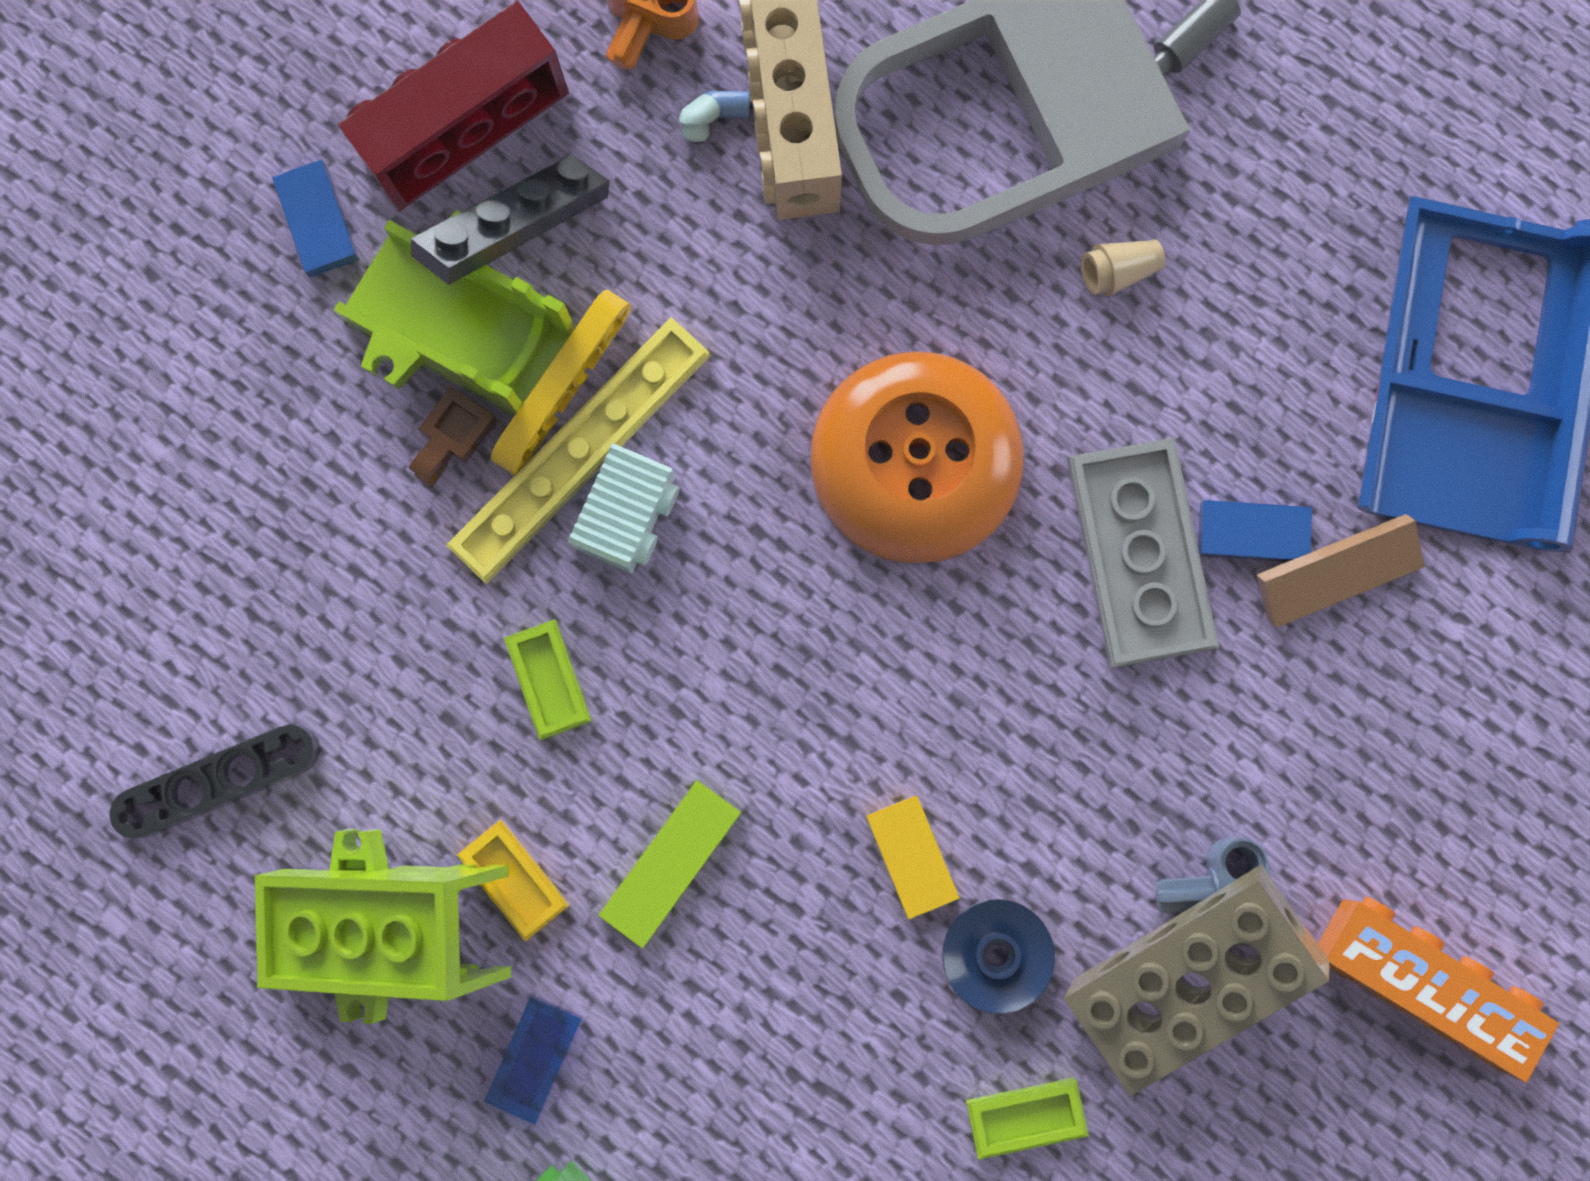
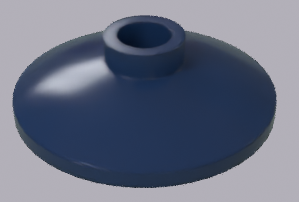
[942,899,1055,1014]

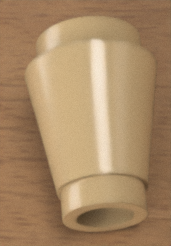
[1081,239,1165,296]

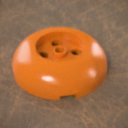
[810,351,1024,563]

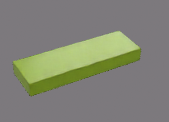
[598,780,742,949]

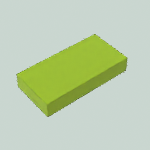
[504,619,593,741]
[965,1077,1089,1160]

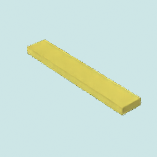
[446,317,710,584]

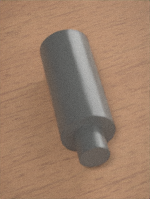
[1154,0,1241,76]

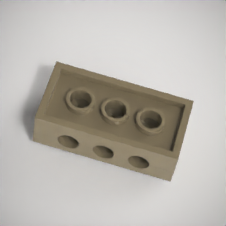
[1064,864,1330,1096]

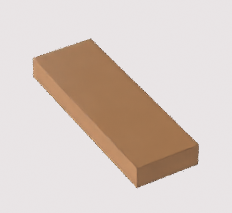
[1256,514,1425,628]

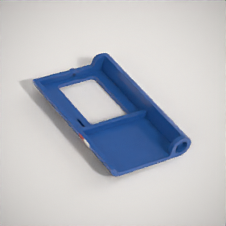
[1357,196,1590,552]

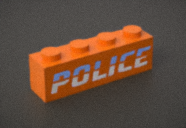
[1318,896,1560,1083]

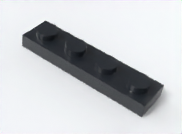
[411,154,610,285]

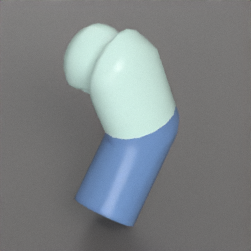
[679,91,750,142]

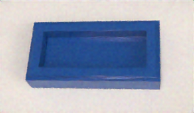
[272,159,359,277]
[1198,500,1312,562]

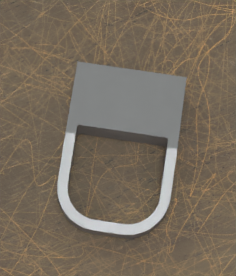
[835,0,1190,245]

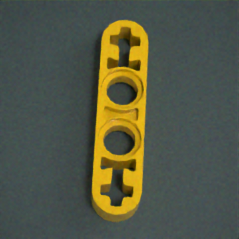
[491,289,631,475]

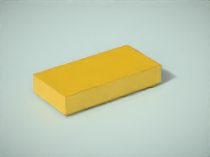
[866,795,960,920]
[457,820,570,942]

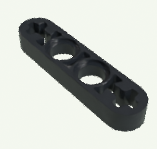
[109,724,320,839]

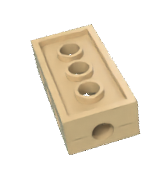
[739,0,842,220]

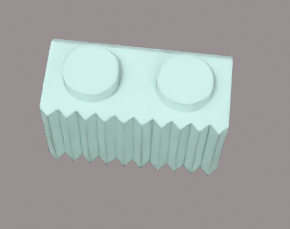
[568,443,680,574]

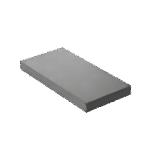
[1067,437,1219,669]

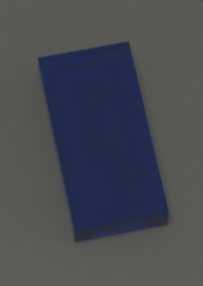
[484,994,583,1125]

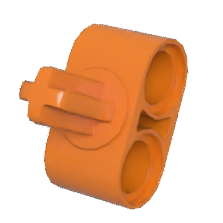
[606,0,699,70]

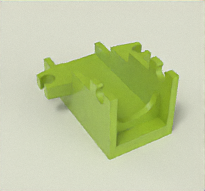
[333,210,576,417]
[255,829,511,1024]

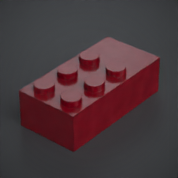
[337,0,570,212]

